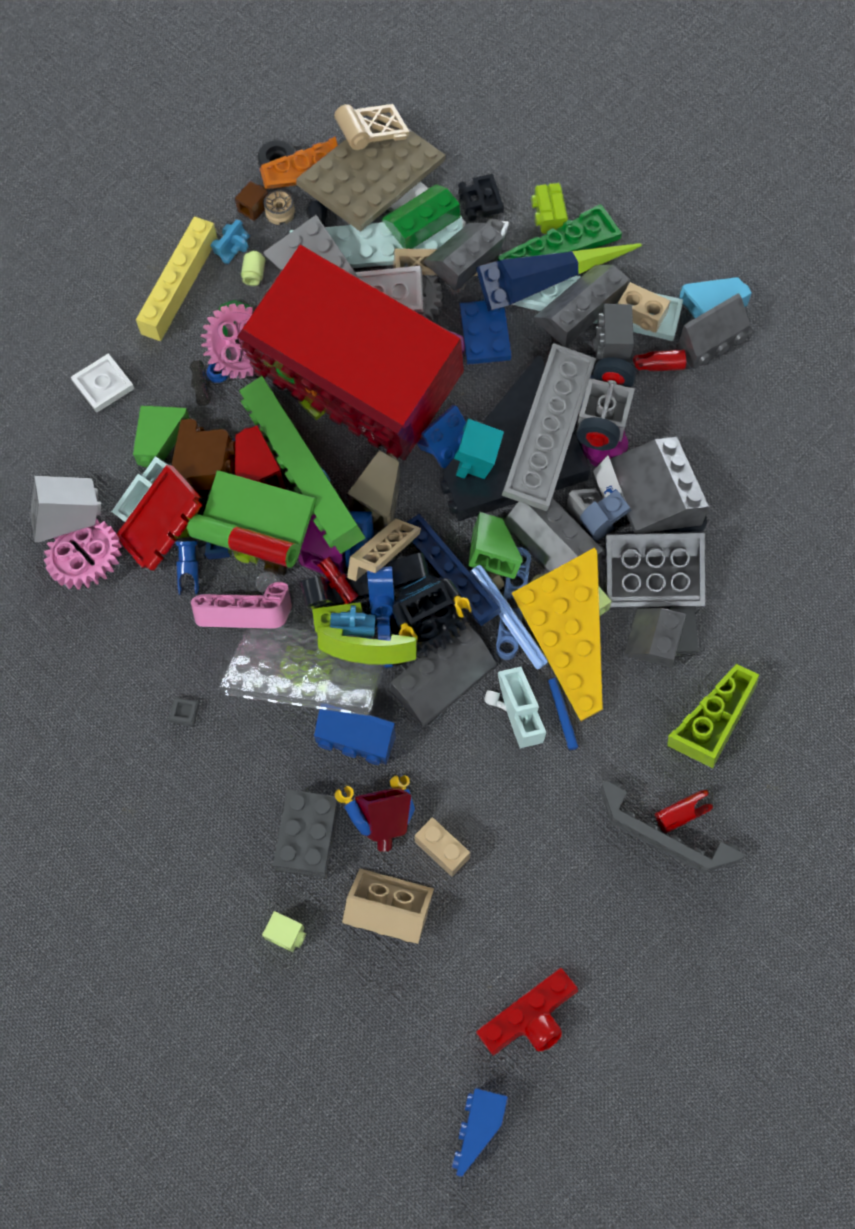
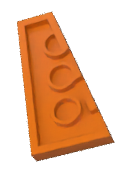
[260,137,338,189]

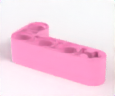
[191,582,292,628]

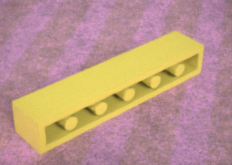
[136,216,218,341]

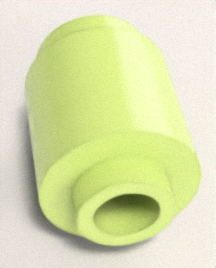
[241,251,266,286]

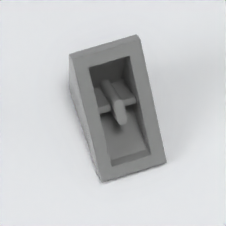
[566,488,603,525]

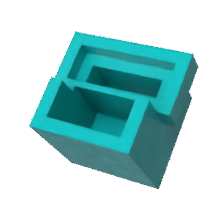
[454,418,504,479]

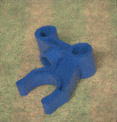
[367,566,395,668]

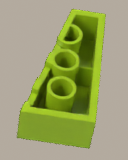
[667,664,759,768]

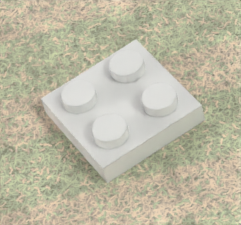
[71,353,134,413]

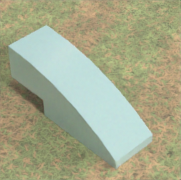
[112,456,168,522]
[498,667,546,748]

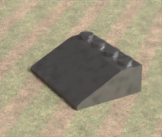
[610,437,709,534]
[607,532,705,607]

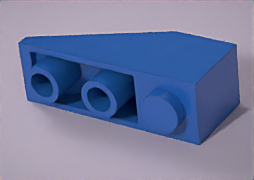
[452,1088,507,1177]

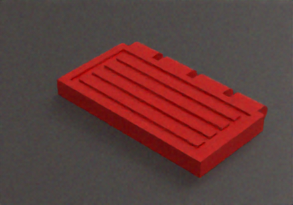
[117,465,202,571]

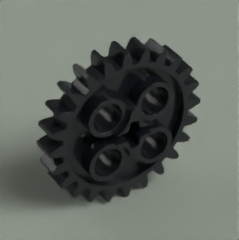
[390,602,468,657]

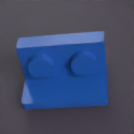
[417,405,466,469]

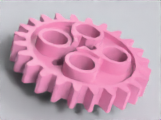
[201,304,254,378]
[44,519,122,590]

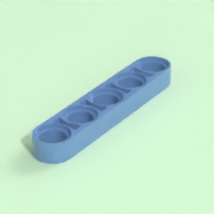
[496,548,531,660]

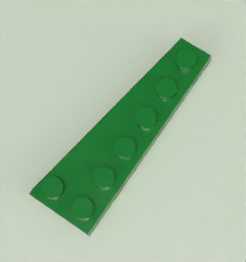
[497,204,622,261]

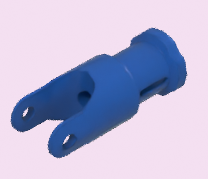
[176,541,199,595]

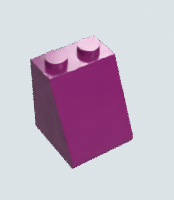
[298,514,345,575]

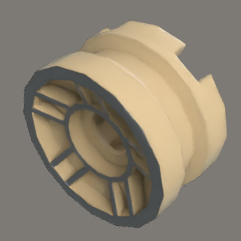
[264,189,295,225]

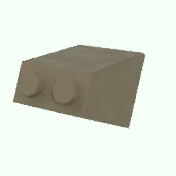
[347,450,400,531]

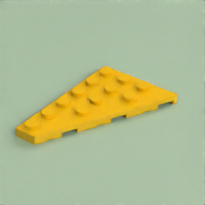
[512,547,603,722]

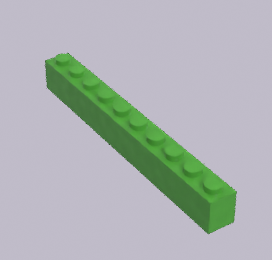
[239,376,365,554]

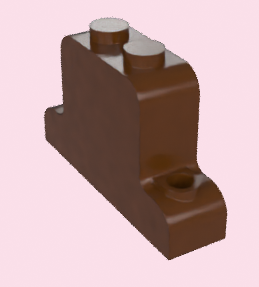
[172,419,236,492]

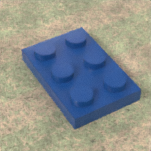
[459,301,511,365]

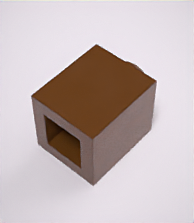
[235,181,268,221]

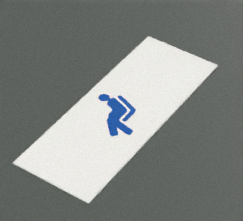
[593,456,625,500]

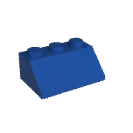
[314,701,396,765]

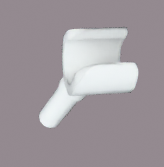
[485,690,507,711]

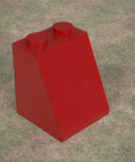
[235,425,286,490]

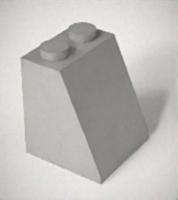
[30,476,101,542]

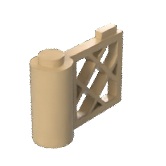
[334,104,409,150]

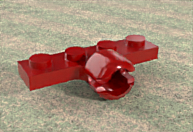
[476,968,578,1056]

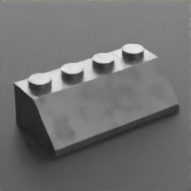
[533,265,630,347]
[504,498,603,572]
[390,623,497,727]

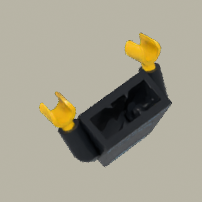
[392,575,472,640]

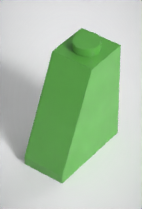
[133,406,190,468]
[469,512,522,579]

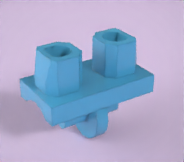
[210,219,250,264]
[330,605,375,639]

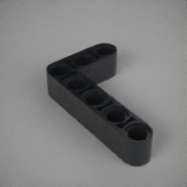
[300,553,430,609]

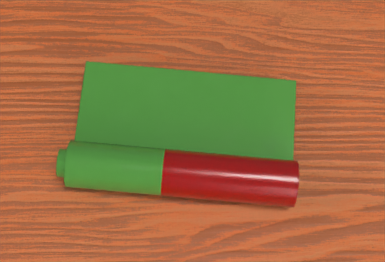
[187,470,316,568]

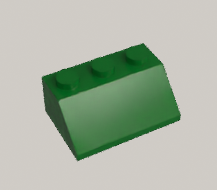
[382,184,460,249]

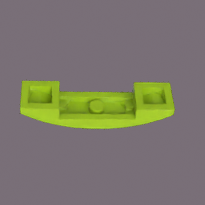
[317,626,417,665]

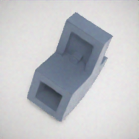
[580,490,631,542]

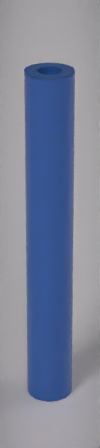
[548,678,578,750]

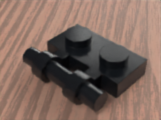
[458,173,504,221]

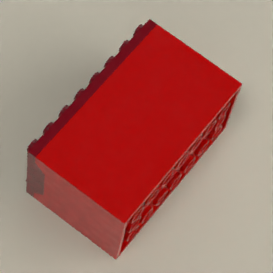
[237,244,464,461]

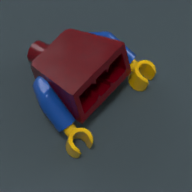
[335,775,415,852]

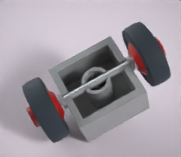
[576,357,636,450]

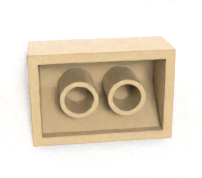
[342,868,434,944]

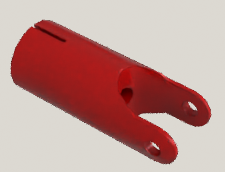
[633,349,686,372]
[655,790,713,834]

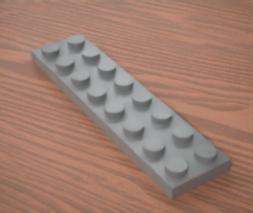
[502,343,596,511]

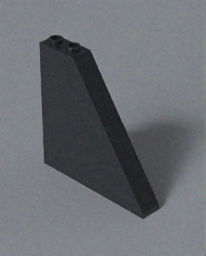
[440,355,591,522]

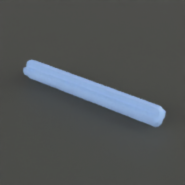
[470,565,548,669]

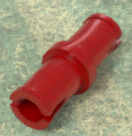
[317,556,359,604]

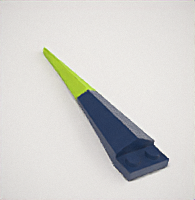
[476,243,642,311]

